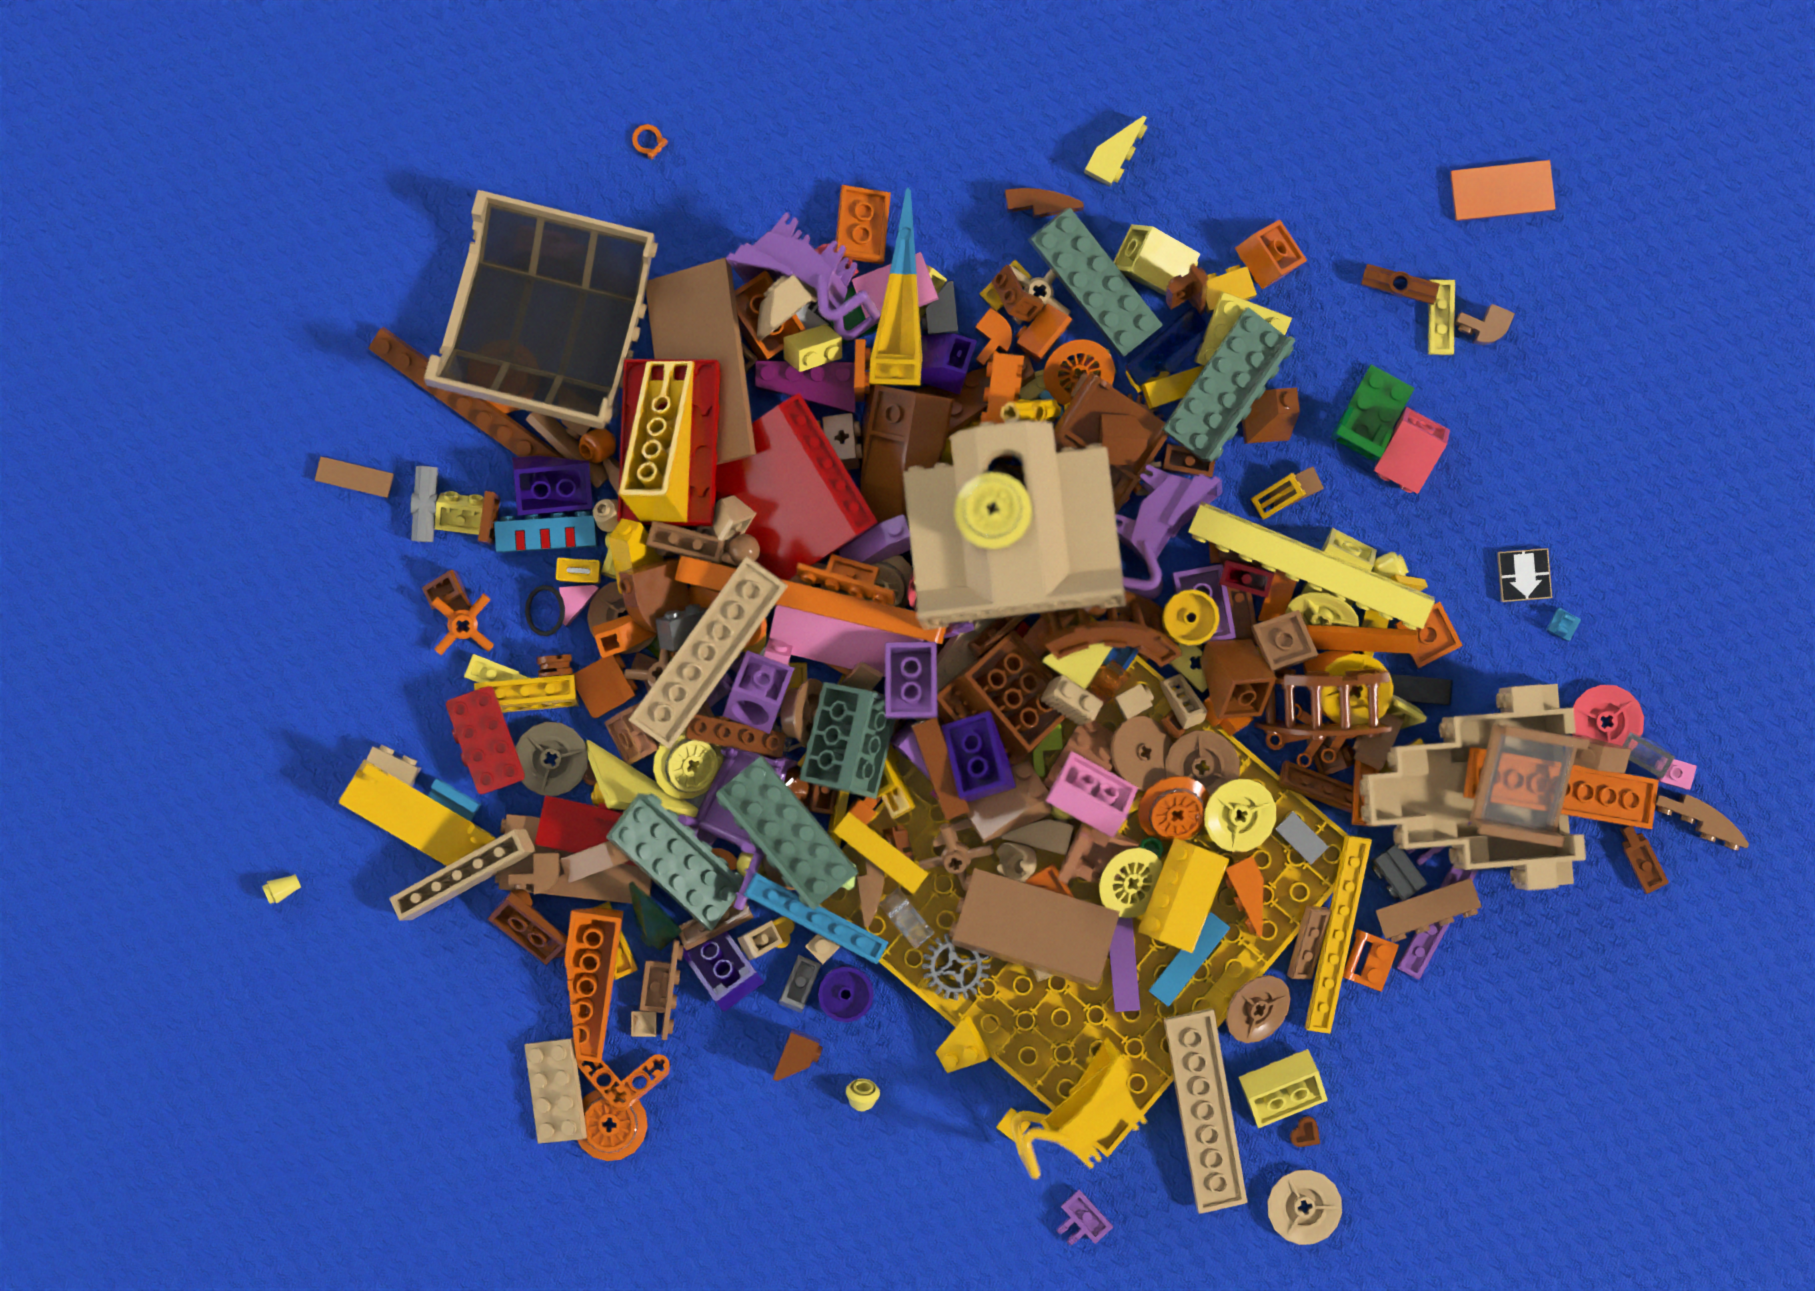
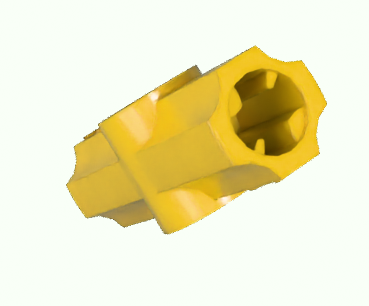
[1001,399,1061,422]

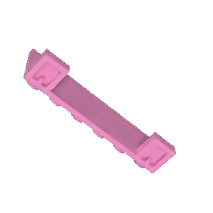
[764,605,923,677]

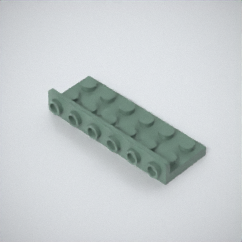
[1161,307,1295,462]
[716,755,859,910]
[606,793,744,931]

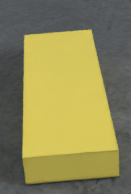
[1428,280,1455,355]

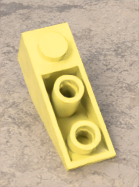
[1084,116,1148,187]

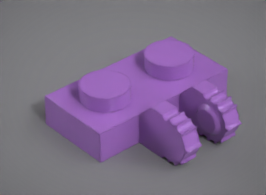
[1056,1189,1113,1246]

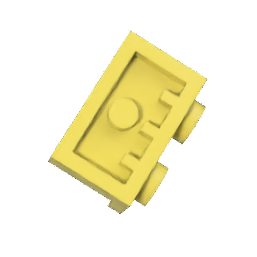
[435,491,484,535]

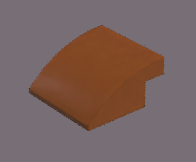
[937,629,1066,764]

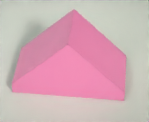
[559,585,600,627]

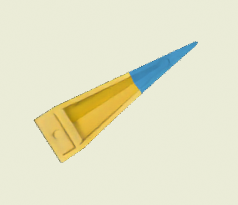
[869,188,923,386]

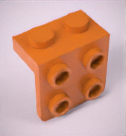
[573,654,638,718]

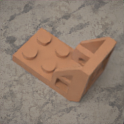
[604,700,715,765]
[1058,822,1139,886]

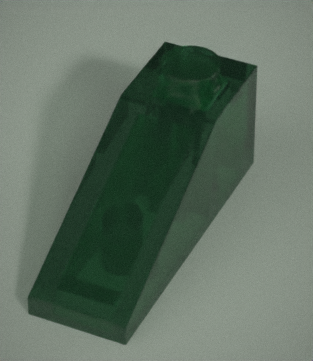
[629,881,682,951]

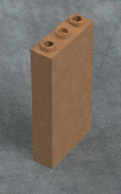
[495,814,652,905]
[949,868,1120,988]

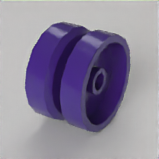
[818,965,874,1023]

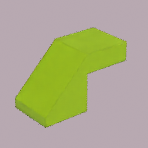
[1032,724,1063,777]

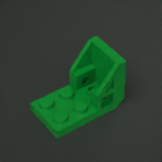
[1331,364,1415,462]

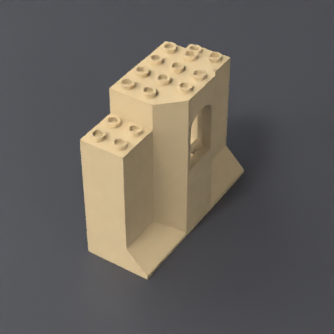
[903,418,1126,630]

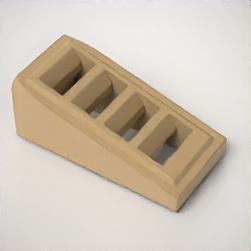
[1159,673,1208,730]

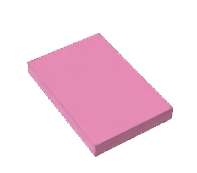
[851,252,939,324]

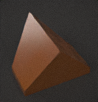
[422,570,478,616]

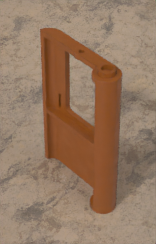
[1018,372,1169,516]

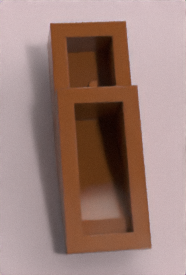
[1004,188,1084,219]

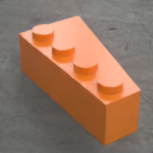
[981,353,1024,461]

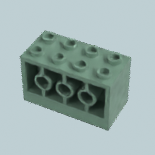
[800,682,896,799]

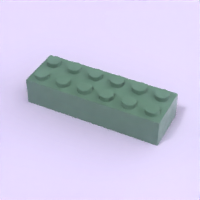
[1027,207,1162,357]

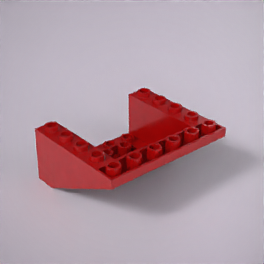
[715,393,879,581]

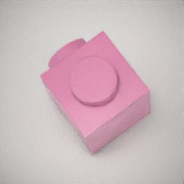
[1655,757,1697,790]

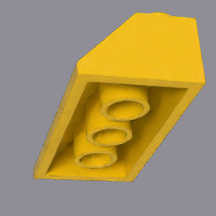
[1138,838,1229,953]

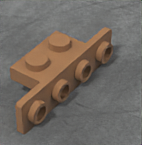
[639,938,683,1040]

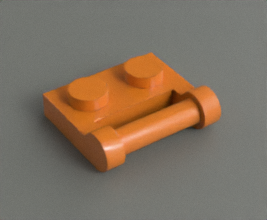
[1343,929,1399,992]

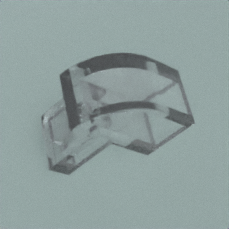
[879,888,935,949]

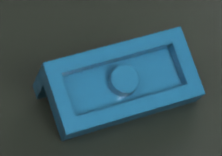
[428,778,481,821]

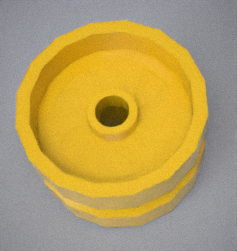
[1161,590,1220,646]

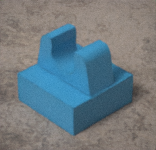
[1546,608,1581,642]

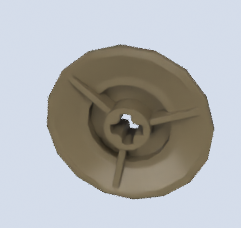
[515,722,588,796]

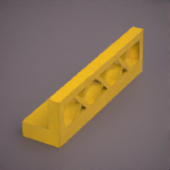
[474,675,579,713]

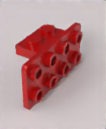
[446,686,525,794]

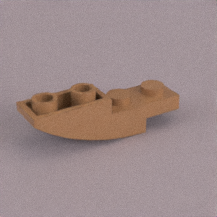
[1655,794,1749,851]

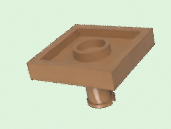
[1251,610,1318,672]

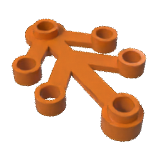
[1266,703,1357,768]

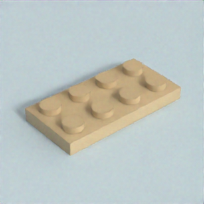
[524,1038,587,1144]

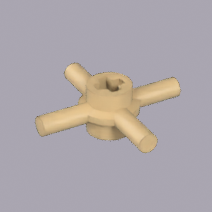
[1011,266,1071,325]

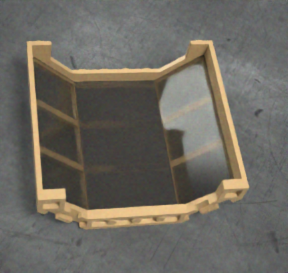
[424,190,658,429]

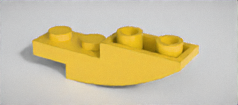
[877,743,916,819]

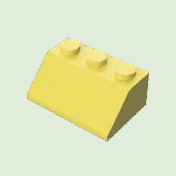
[1238,1049,1327,1128]

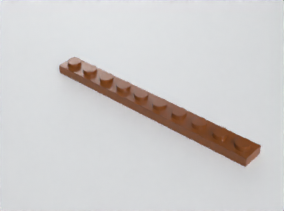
[368,327,566,459]

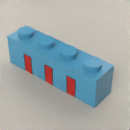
[494,511,598,553]

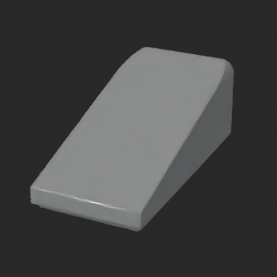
[779,955,821,1013]

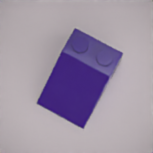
[512,456,593,515]
[942,711,1016,802]
[680,931,764,1012]

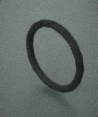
[525,585,565,637]

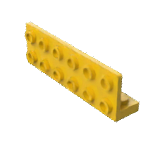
[339,759,496,866]

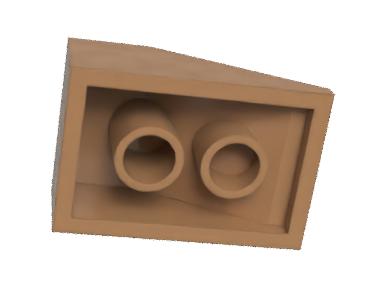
[965,761,1052,843]

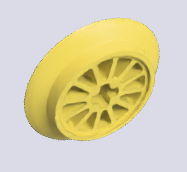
[1099,848,1163,918]

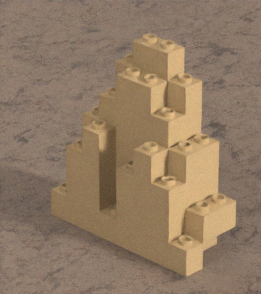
[1359,684,1586,890]

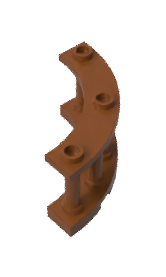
[1039,590,1182,667]
[1254,668,1391,740]

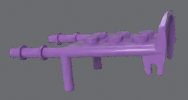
[678,747,797,910]

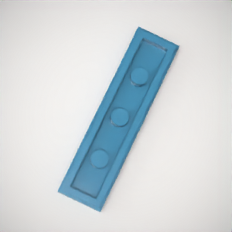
[1148,912,1231,1007]

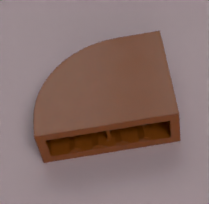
[619,558,690,634]

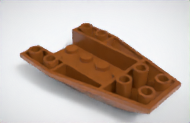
[860,384,954,524]

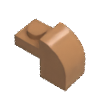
[1454,304,1515,345]
[508,852,561,894]

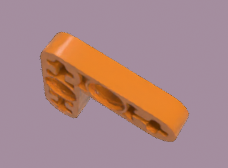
[576,1054,670,1111]

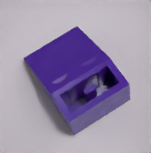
[921,333,977,394]

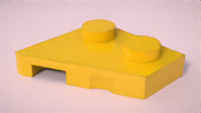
[935,1015,991,1073]

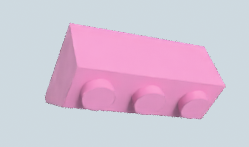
[1046,751,1138,838]

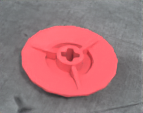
[1572,685,1644,749]

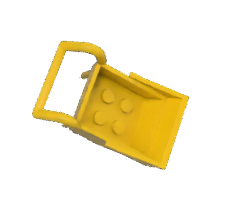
[1010,1037,1146,1179]

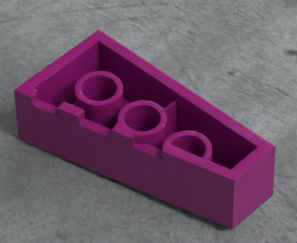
[755,361,855,415]

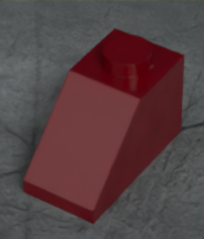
[1219,560,1274,598]

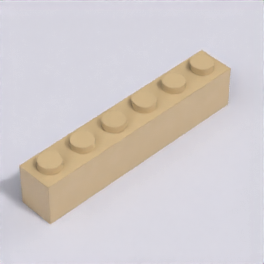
[389,829,536,921]

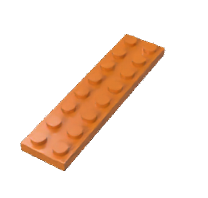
[1463,747,1659,829]

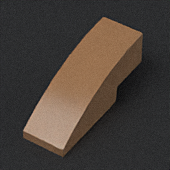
[857,857,885,927]

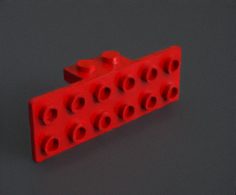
[535,796,692,867]

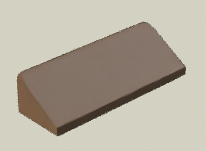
[646,520,725,565]

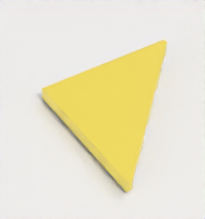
[585,740,699,817]

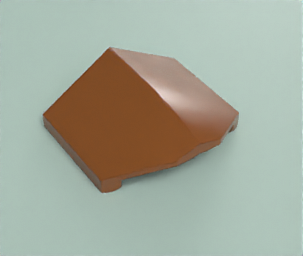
[1099,414,1147,466]

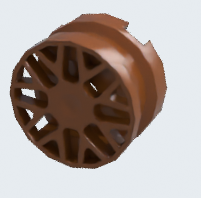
[537,654,573,677]

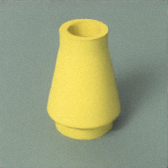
[262,874,301,904]

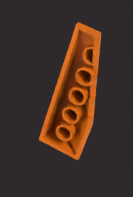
[565,907,624,1063]

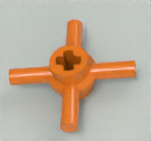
[431,593,494,655]

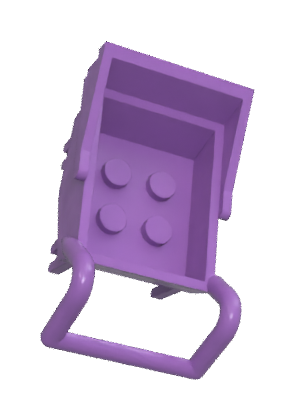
[726,213,881,341]
[1115,465,1222,600]

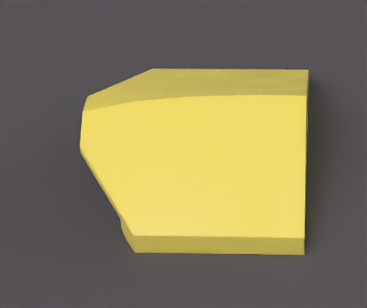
[1386,695,1427,730]

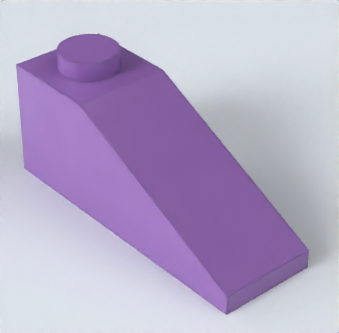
[839,514,912,565]

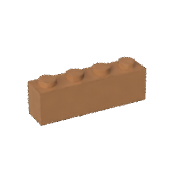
[1376,878,1482,943]

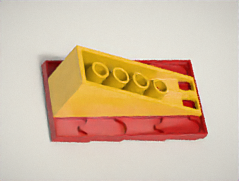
[617,359,721,526]

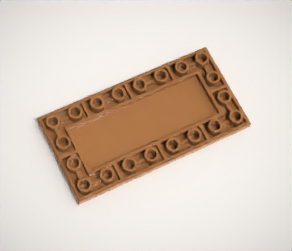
[646,257,756,465]

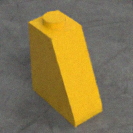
[609,518,664,594]

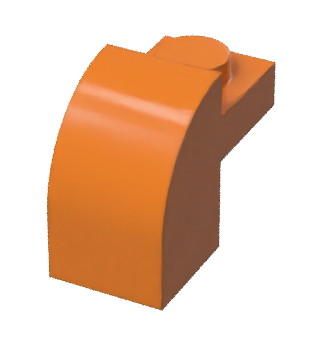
[975,307,1012,367]

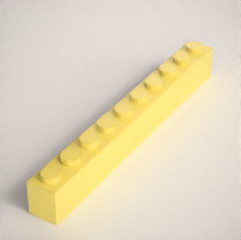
[1189,501,1435,630]

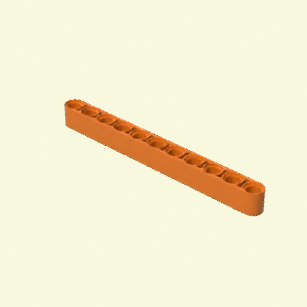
[675,556,946,644]

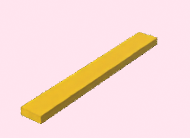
[1304,834,1372,1034]

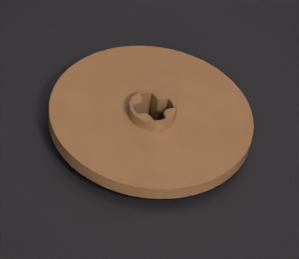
[1110,716,1173,791]

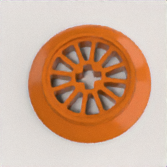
[1043,339,1115,405]

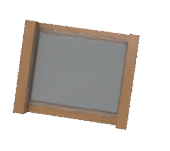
[1469,723,1590,847]

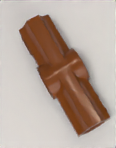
[1361,264,1440,305]

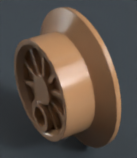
[780,678,823,748]

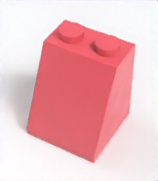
[1374,407,1450,494]

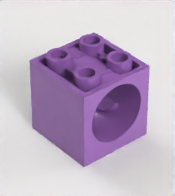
[723,650,794,734]

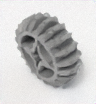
[922,933,990,1000]

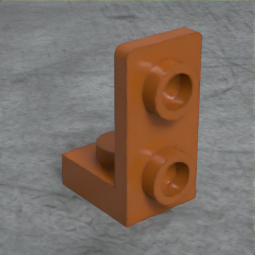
[992,265,1044,323]

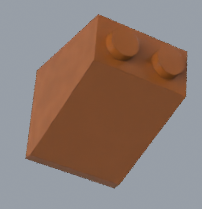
[1200,639,1276,719]

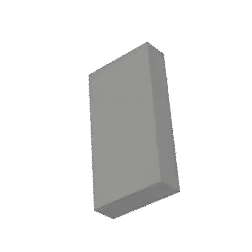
[1275,811,1328,865]

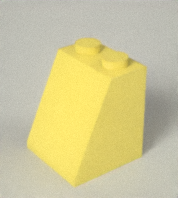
[1113,224,1200,296]
[1301,528,1377,606]
[1041,643,1112,689]

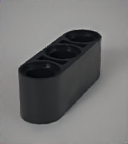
[1390,674,1453,705]

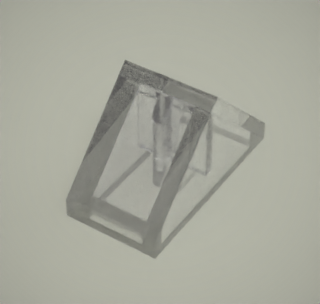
[1623,732,1675,779]

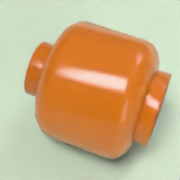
[579,428,616,464]

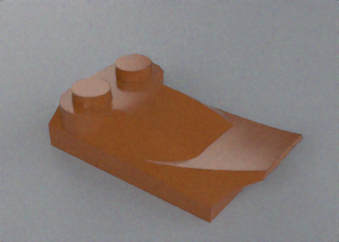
[488,889,568,965]

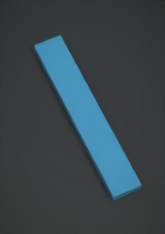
[743,872,889,964]

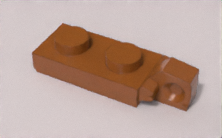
[1620,826,1669,894]

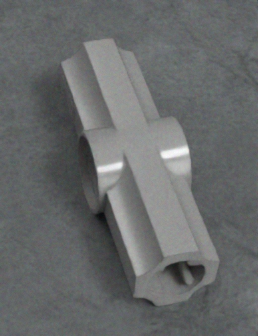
[411,466,439,542]

